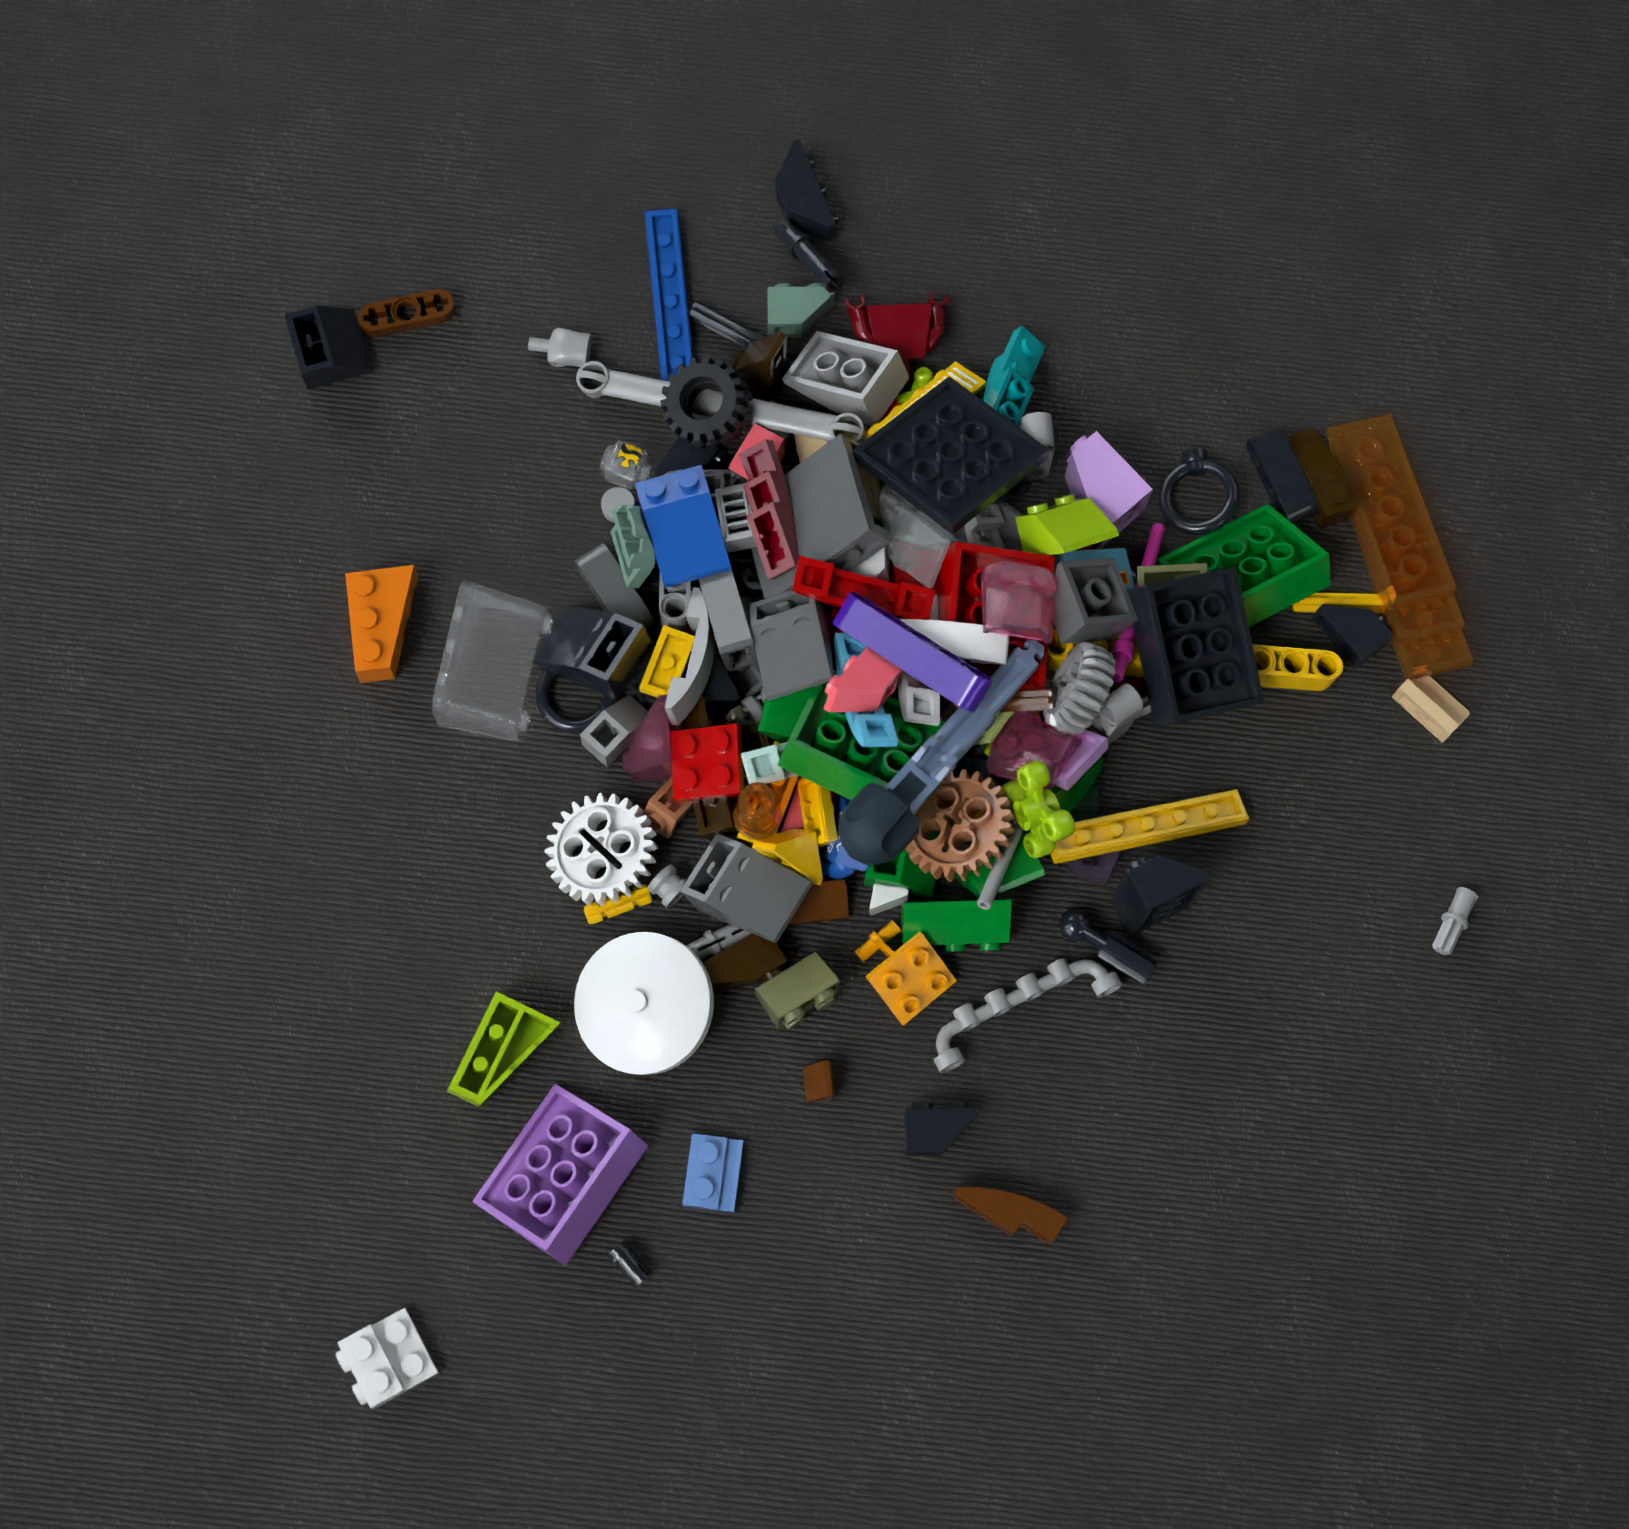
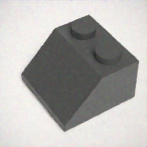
[1050,558,1138,644]

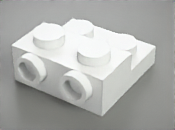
[335,1308,439,1409]

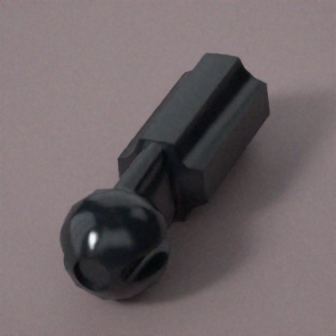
[1058,909,1159,985]

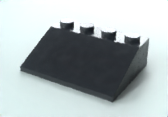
[1127,566,1265,727]

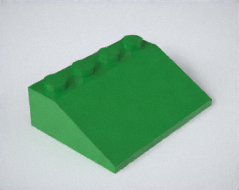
[1157,504,1330,627]
[777,670,945,800]

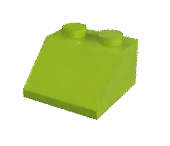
[1015,494,1119,555]

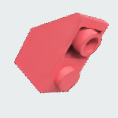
[824,647,902,713]

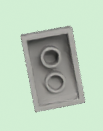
[782,331,909,426]

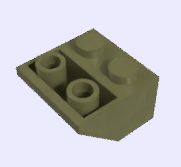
[755,952,839,1030]

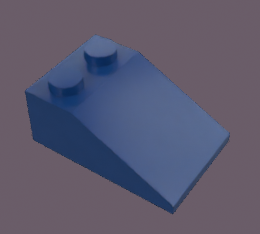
[635,465,731,588]

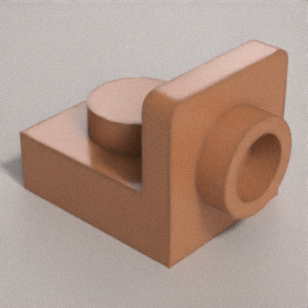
[642,776,693,839]

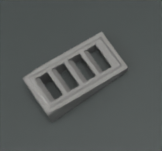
[715,483,757,553]

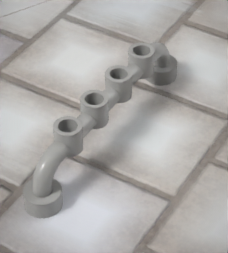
[934,958,1123,1074]

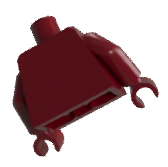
[845,293,949,379]

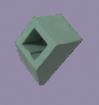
[767,283,834,337]

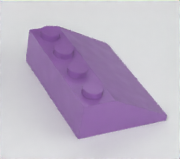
[472,1084,648,1266]

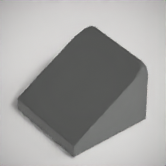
[728,664,763,700]

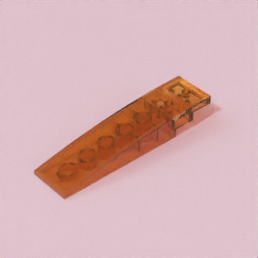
[1326,414,1473,680]

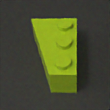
[446,992,560,1107]

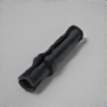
[774,218,845,293]

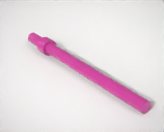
[1112,523,1165,682]

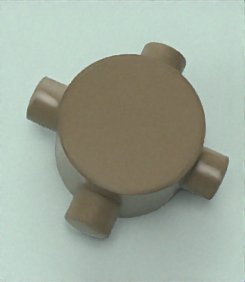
[724,705,749,726]

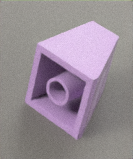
[1065,431,1153,550]

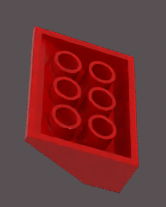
[938,542,1055,690]

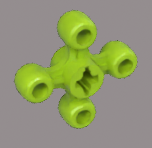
[1001,760,1075,859]

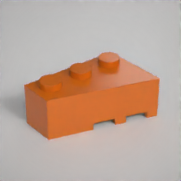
[345,565,419,683]

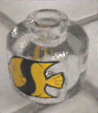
[599,440,652,490]

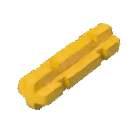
[584,884,652,924]

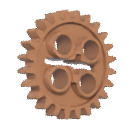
[905,769,1015,882]

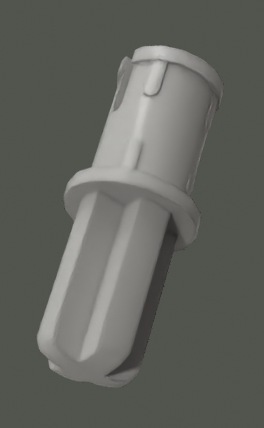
[1433,887,1478,955]

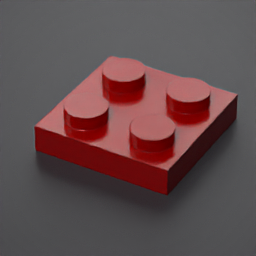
[671,723,744,803]

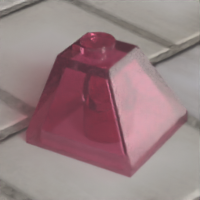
[622,695,672,783]

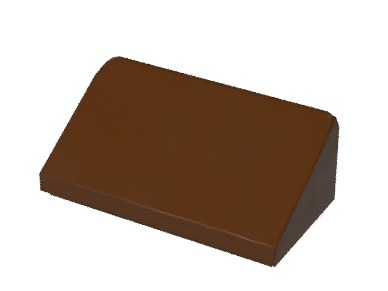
[788,879,849,925]

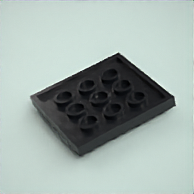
[853,376,1049,535]

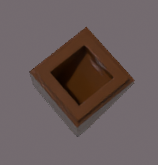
[803,1060,834,1103]

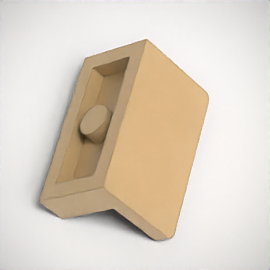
[1392,668,1470,743]

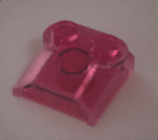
[981,561,1058,643]
[987,711,1082,790]

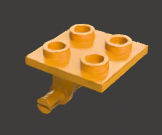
[854,920,957,1026]

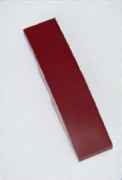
[739,440,799,580]

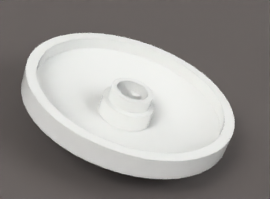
[574,932,714,1075]

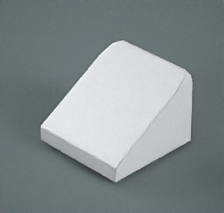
[869,883,909,915]

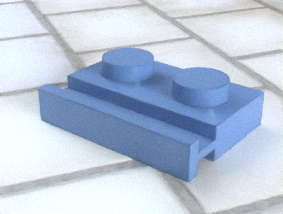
[682,1133,744,1213]

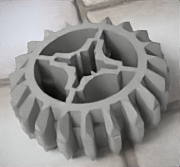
[1043,641,1115,736]

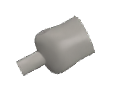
[528,328,592,367]

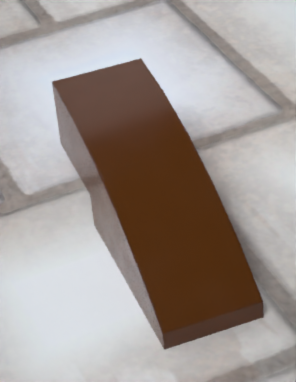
[952,1187,1068,1245]

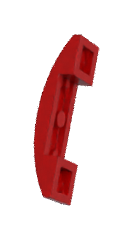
[792,556,936,620]

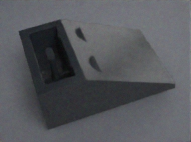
[531,606,653,701]

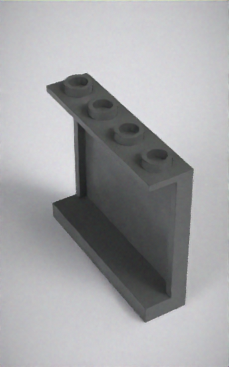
[741,433,891,599]

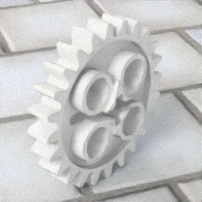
[545,793,658,906]

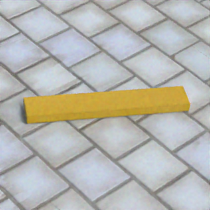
[1050,789,1249,864]

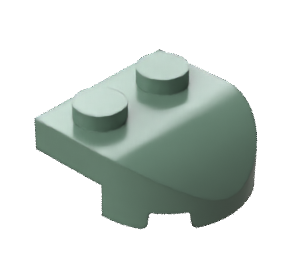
[610,505,655,588]

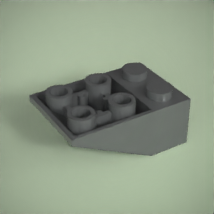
[750,590,833,701]
[680,834,812,943]

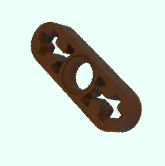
[358,289,455,337]

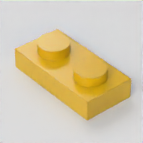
[639,625,695,701]

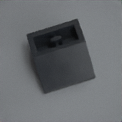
[284,305,372,390]

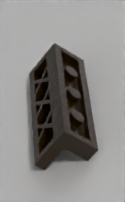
[675,694,737,841]

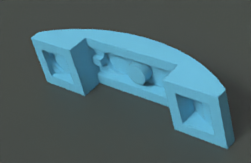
[834,633,898,747]

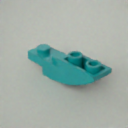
[983,326,1046,426]

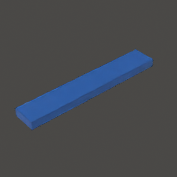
[645,208,693,381]

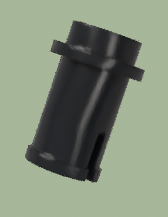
[607,1240,653,1288]

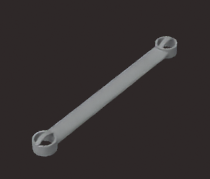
[576,361,866,444]

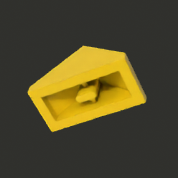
[752,828,823,885]

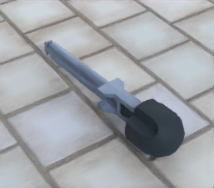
[838,639,1044,865]

